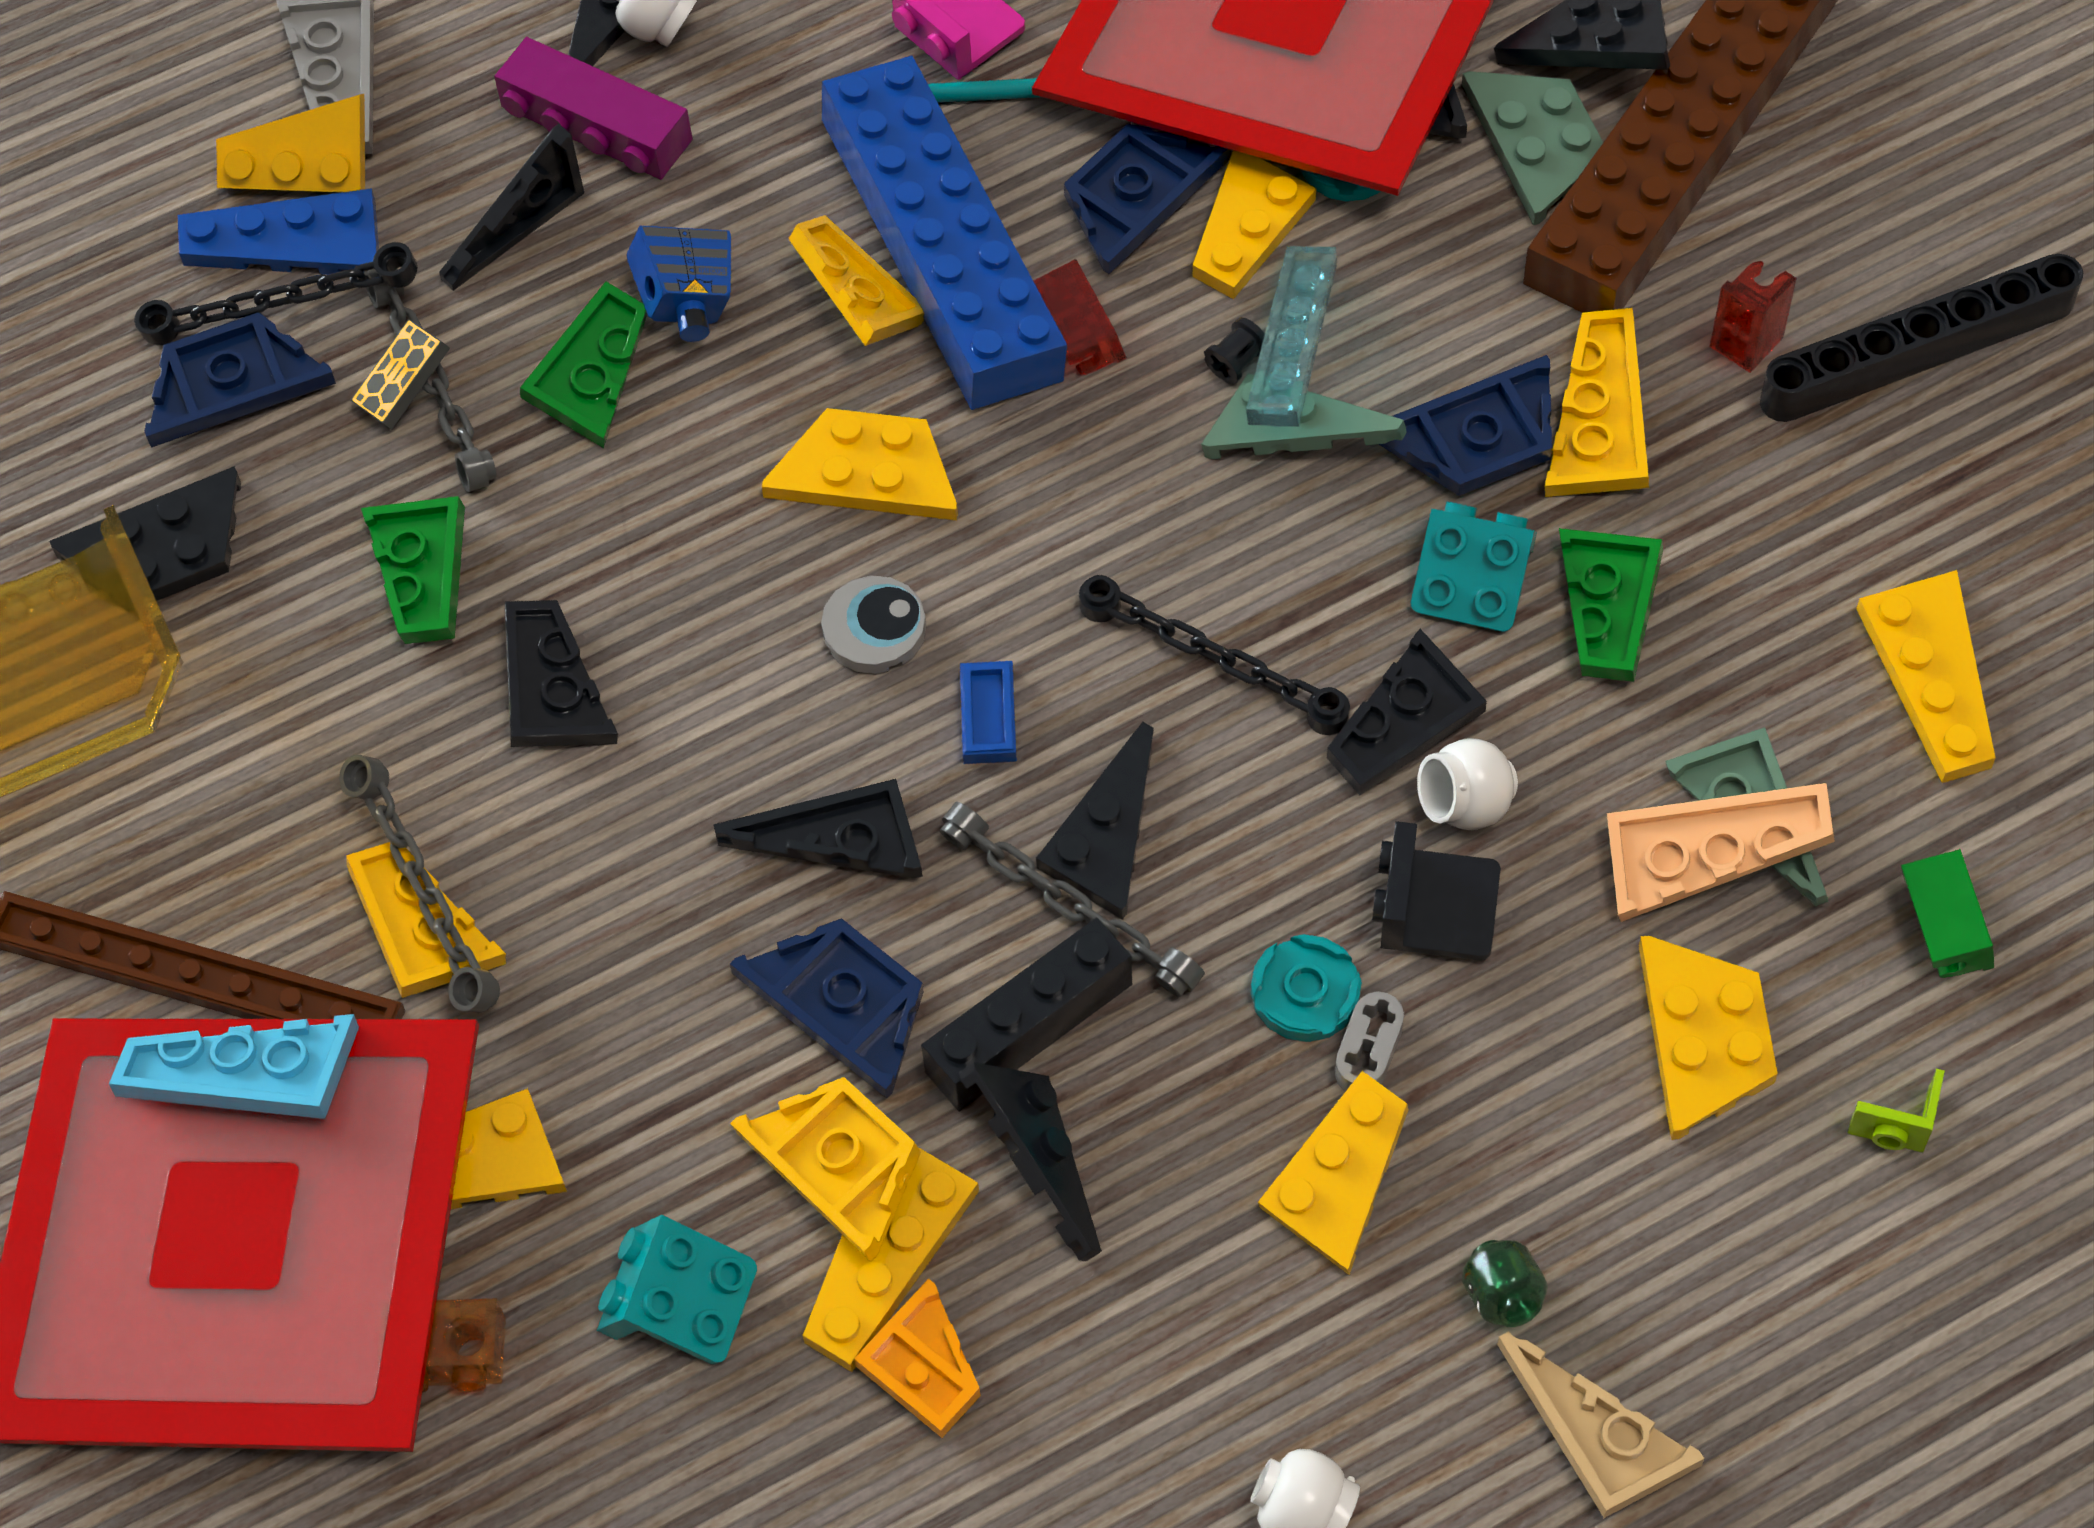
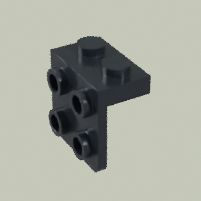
[1372,821,1501,961]

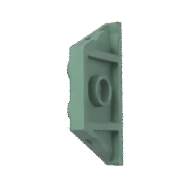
[1462,71,1603,225]

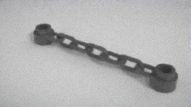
[364,269,497,492]
[339,755,500,1013]
[940,801,1205,997]

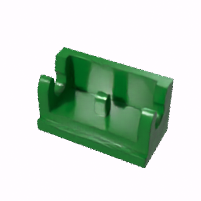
[1901,849,1994,978]

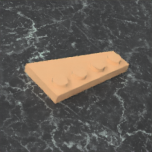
[1607,783,1835,922]

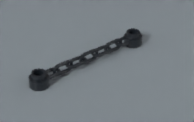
[134,242,418,345]
[1079,575,1350,735]

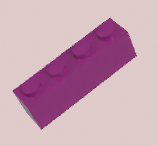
[494,36,693,180]

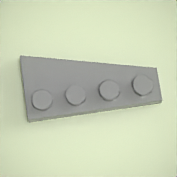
[276,0,374,154]

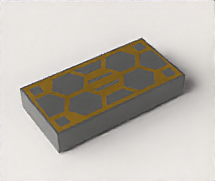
[350,319,450,430]

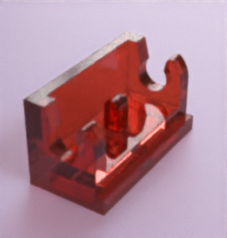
[1033,259,1127,375]
[1709,261,1797,373]

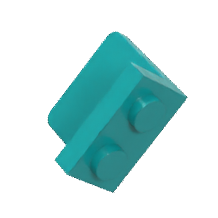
[1411,502,1537,631]
[597,1215,757,1364]

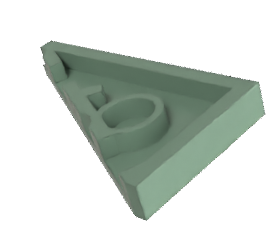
[1201,373,1407,459]

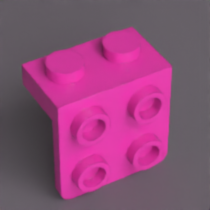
[892,0,1025,80]

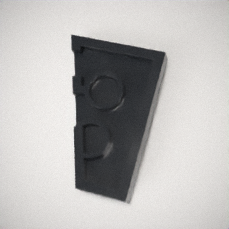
[505,600,618,747]
[1327,628,1487,795]

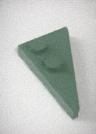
[1665,727,1828,906]

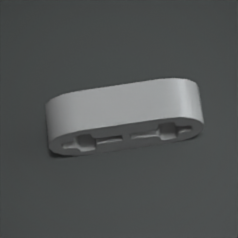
[1335,992,1404,1091]

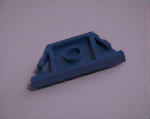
[1064,124,1231,274]
[144,312,336,448]
[1379,355,1552,496]
[730,918,924,1098]

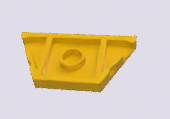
[762,408,958,521]
[1639,936,1778,1140]
[730,1077,921,1262]

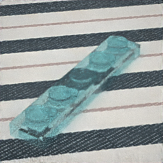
[1246,246,1337,427]

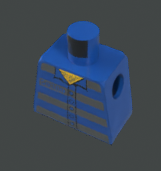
[626,226,731,342]

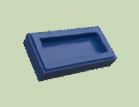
[960,661,1017,764]

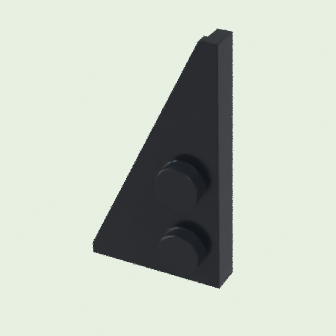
[439,124,584,291]

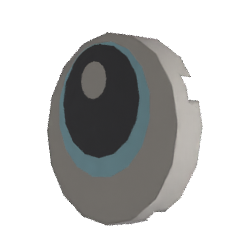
[821,576,926,674]

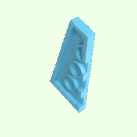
[109,1014,359,1119]

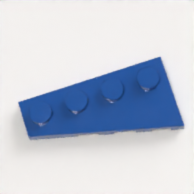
[177,188,379,275]

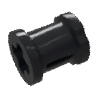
[1204,317,1270,384]

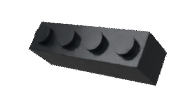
[921,917,1133,1112]

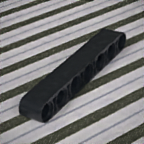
[1760,253,2084,422]

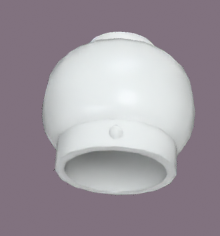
[615,0,697,47]
[1417,738,1518,830]
[1251,1449,1360,1528]

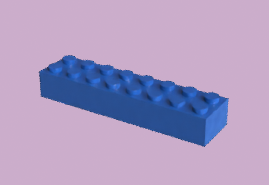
[822,55,1067,410]

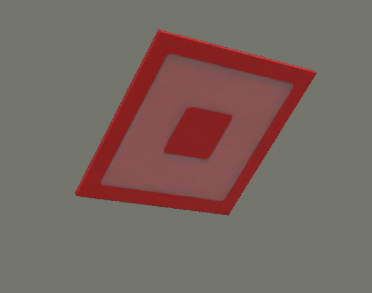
[1032,0,1494,196]
[0,1018,479,1452]

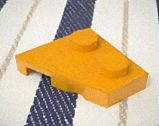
[854,1278,981,1438]

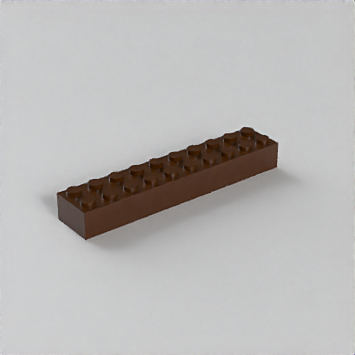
[1523,0,1838,313]

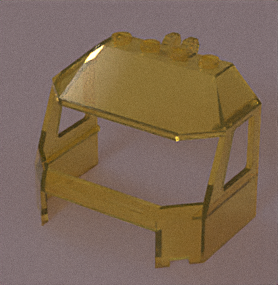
[0,505,183,798]

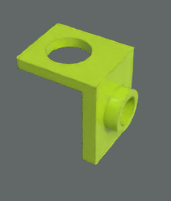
[1848,1068,1945,1153]

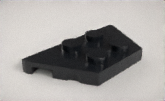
[1494,0,1670,70]
[49,466,241,611]

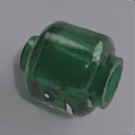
[1462,1240,1548,1327]

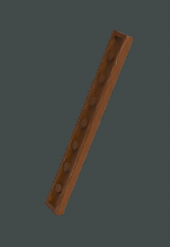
[0,891,405,1019]

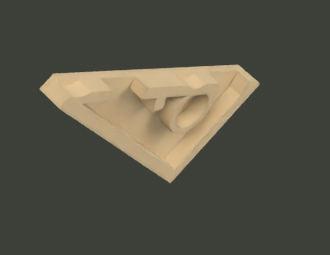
[1497,1331,1704,1518]

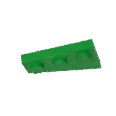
[520,281,647,448]
[361,496,465,644]
[1559,528,1663,682]

